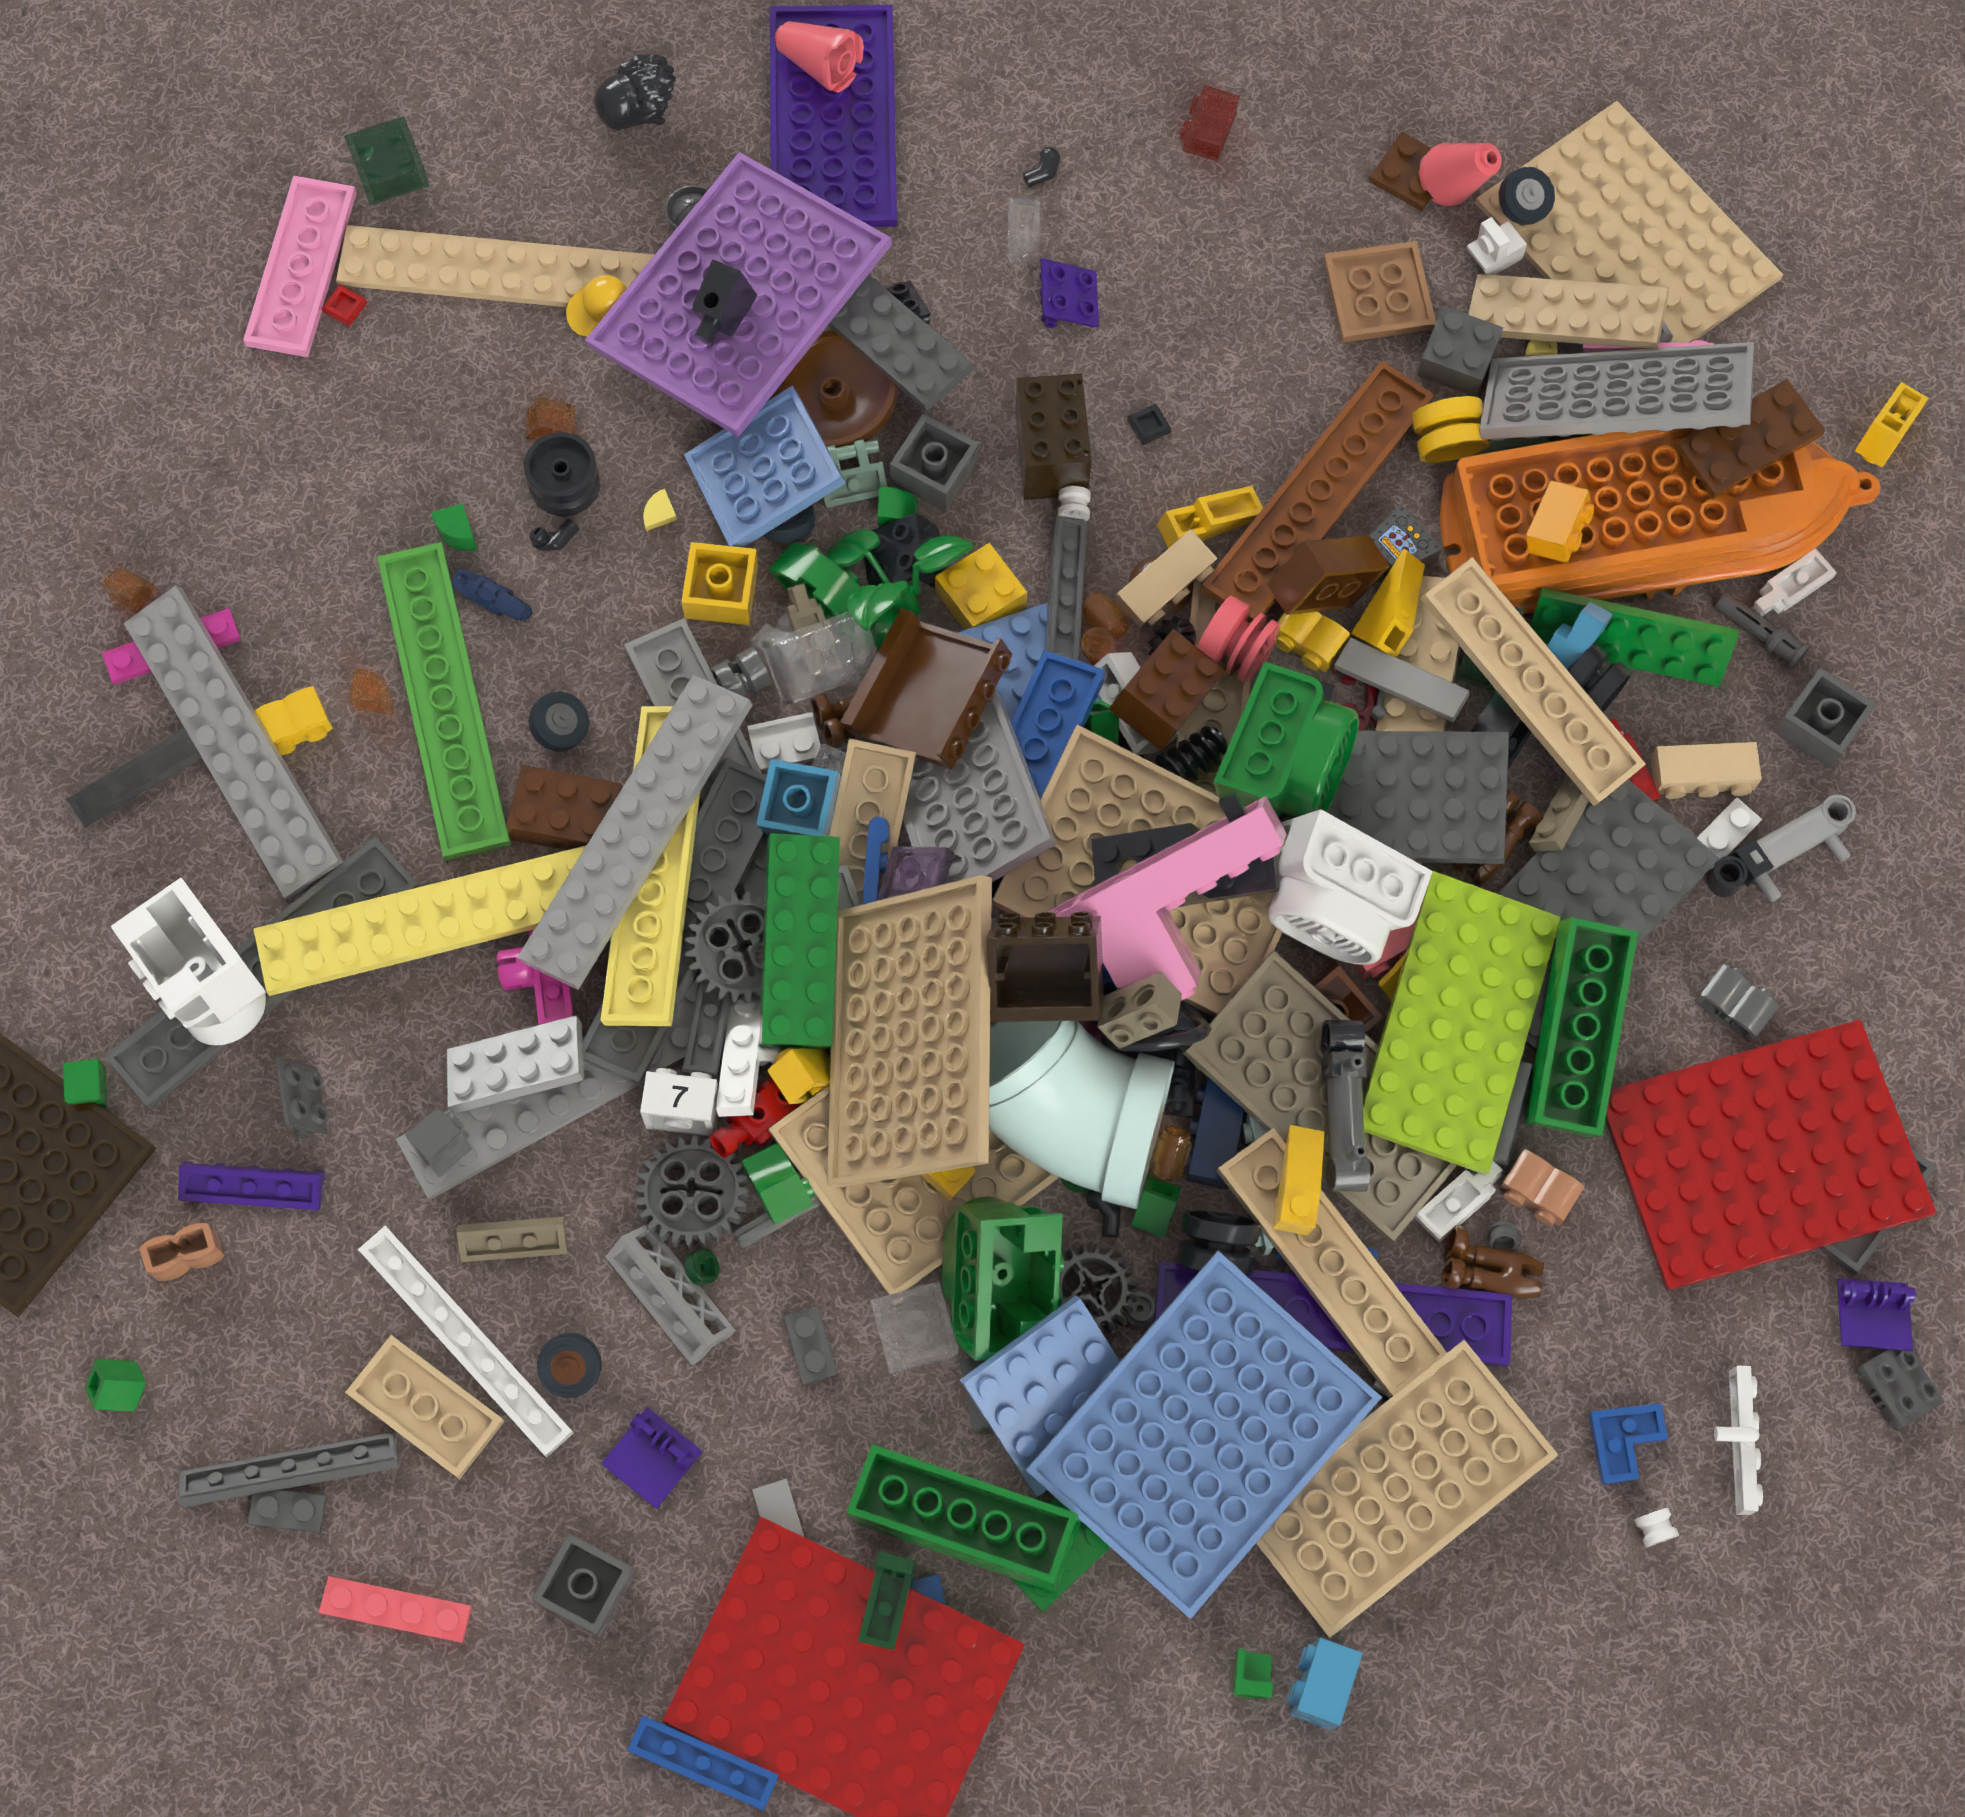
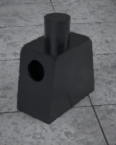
[692,259,758,345]

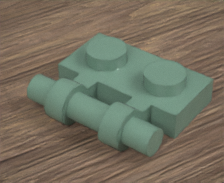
[823,439,888,508]

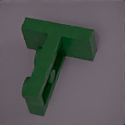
[858,1551,918,1651]

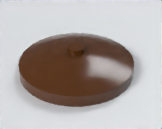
[769,331,898,448]

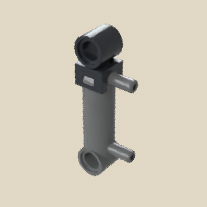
[1321,1020,1370,1192]

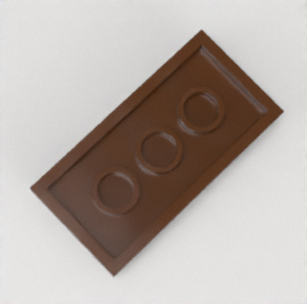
[1675,379,1825,499]

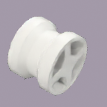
[1058,486,1091,522]
[1634,1508,1679,1548]

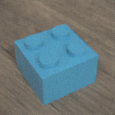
[756,759,841,836]
[1286,1638,1363,1730]

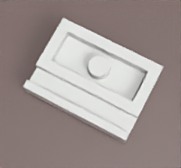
[747,712,823,773]

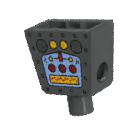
[1370,504,1442,576]

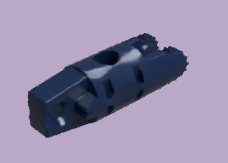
[451,568,533,622]

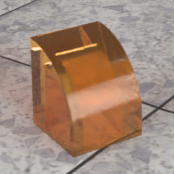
[526,396,576,440]
[101,568,156,613]
[349,668,395,714]

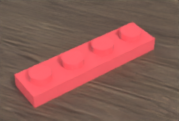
[319,1576,472,1643]

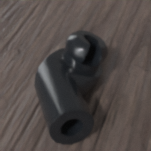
[1023,147,1060,187]
[530,519,580,551]
[1086,1190,1121,1238]

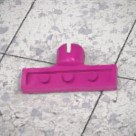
[496,929,574,1025]

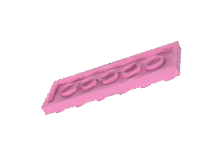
[244,176,357,357]

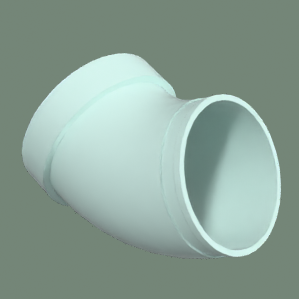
[989,1021,1174,1209]

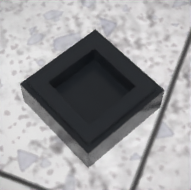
[1127,403,1171,446]

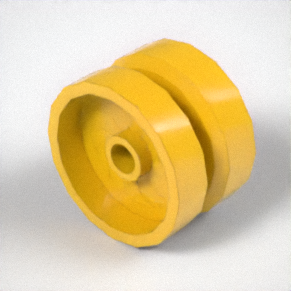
[1412,396,1490,463]

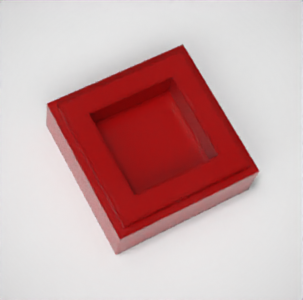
[322,285,367,327]

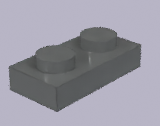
[784,1307,837,1386]
[247,1490,328,1533]

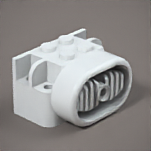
[1268,809,1433,965]
[111,878,266,1045]

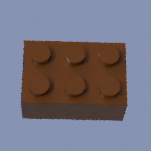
[1267,536,1390,615]
[1109,629,1226,751]
[506,765,622,850]

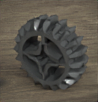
[1058,1243,1139,1335]

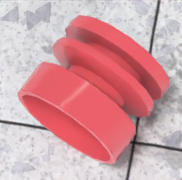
[1197,595,1281,684]

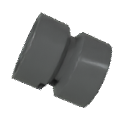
[710,647,772,697]

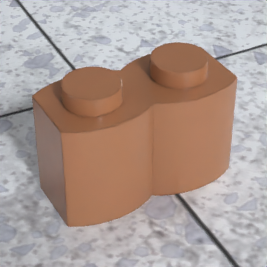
[1499,1149,1585,1226]
[139,1223,225,1281]

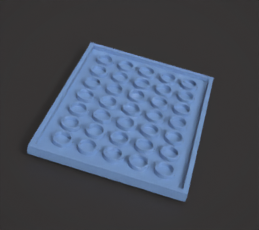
[1025,1251,1382,1619]

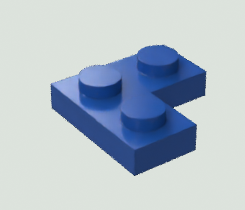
[1588,1403,1668,1485]

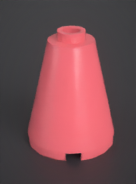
[775,21,864,92]
[1419,143,1502,207]

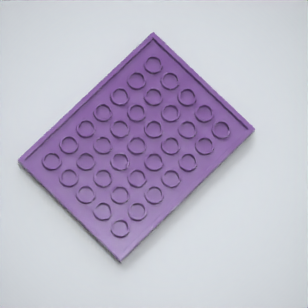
[585,152,892,437]

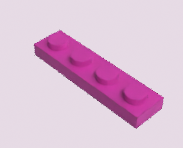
[102,608,241,685]

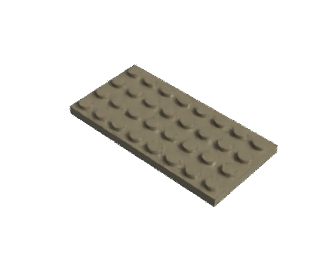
[1183,951,1457,1243]

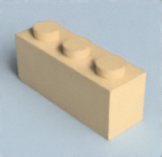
[1114,529,1217,628]
[1650,742,1762,799]

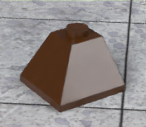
[1309,960,1383,1033]

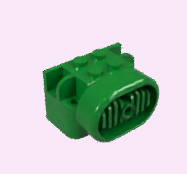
[1214,661,1359,818]
[942,1196,1064,1361]

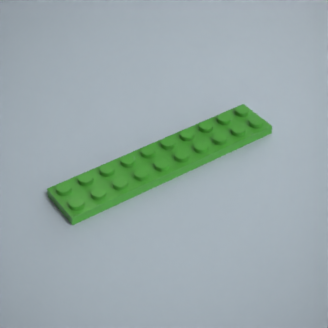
[377,542,511,861]

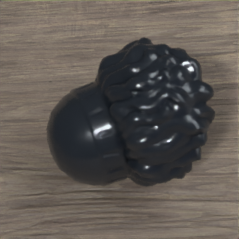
[594,54,676,130]

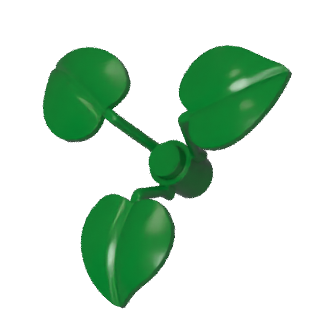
[826,529,974,631]

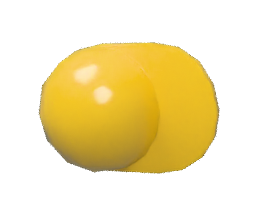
[566,275,627,337]

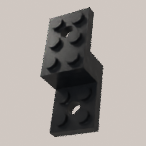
[1091,823,1279,907]

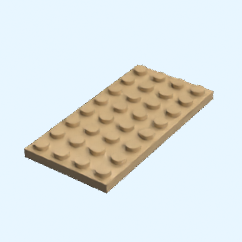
[1256,1340,1558,1638]

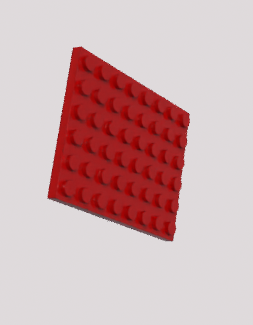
[1605,1019,1937,1292]
[662,1517,1025,1817]

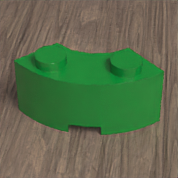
[768,542,861,622]
[740,1143,815,1225]

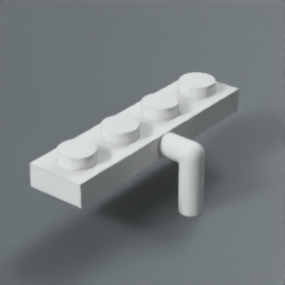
[716,996,782,1117]
[1714,1366,1763,1515]

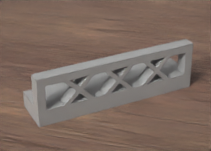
[606,1223,736,1365]

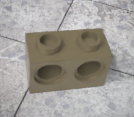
[1098,972,1182,1049]

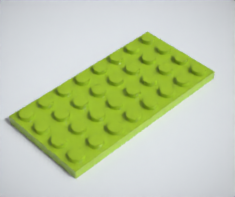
[1363,871,1561,1175]

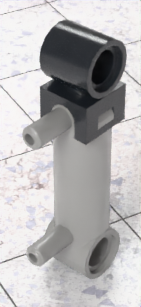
[1707,794,1856,902]

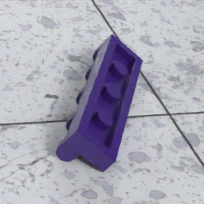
[178,1161,326,1210]

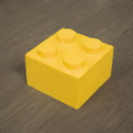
[681,542,758,625]
[935,543,1027,630]

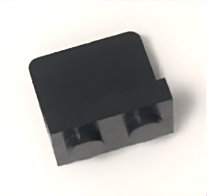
[864,513,945,587]

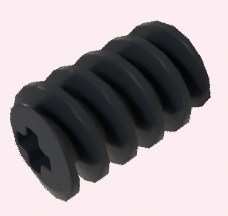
[1155,726,1228,781]

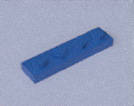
[627,1716,779,1811]

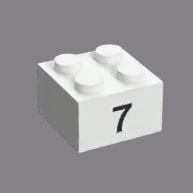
[640,1068,719,1136]

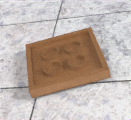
[1323,241,1436,343]

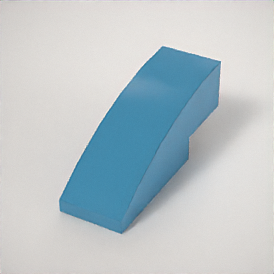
[1547,602,1614,669]

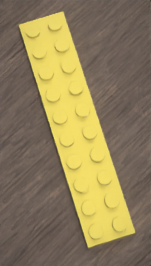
[601,706,700,1026]
[254,845,587,996]

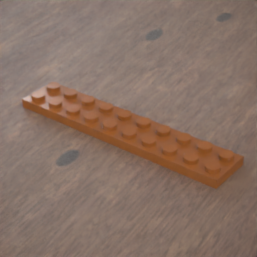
[1200,361,1435,623]

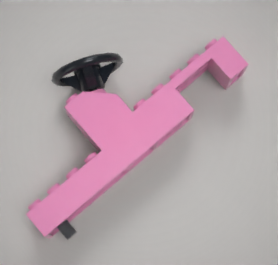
[990,791,1286,1052]

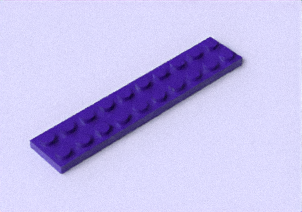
[1154,1261,1512,1367]

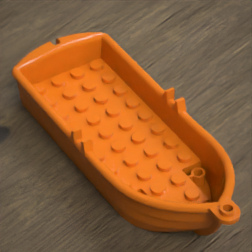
[1440,428,1881,615]

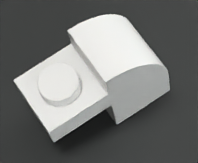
[1467,217,1527,275]

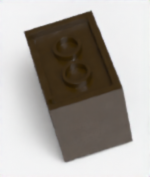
[1015,373,1092,500]
[987,911,1104,1022]

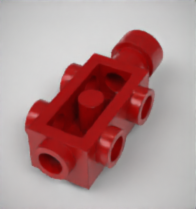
[709,1077,804,1158]

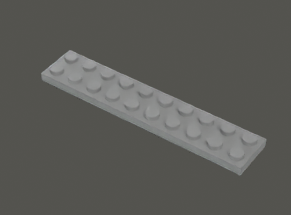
[124,585,344,899]
[624,618,770,907]
[517,675,753,990]
[396,973,727,1200]

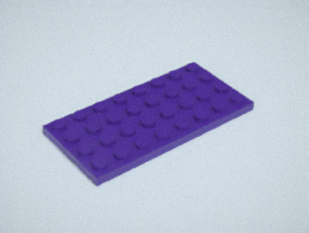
[770,5,897,227]

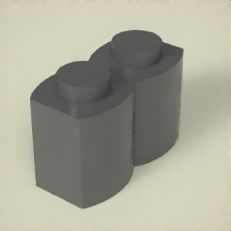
[1694,964,1779,1043]

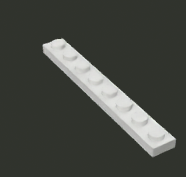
[358,1226,573,1458]

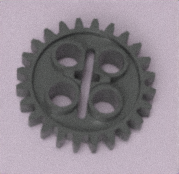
[684,891,765,1004]
[634,1136,750,1250]

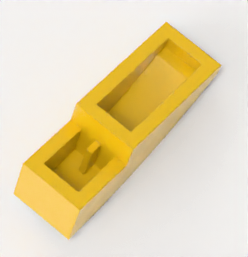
[1157,486,1263,548]

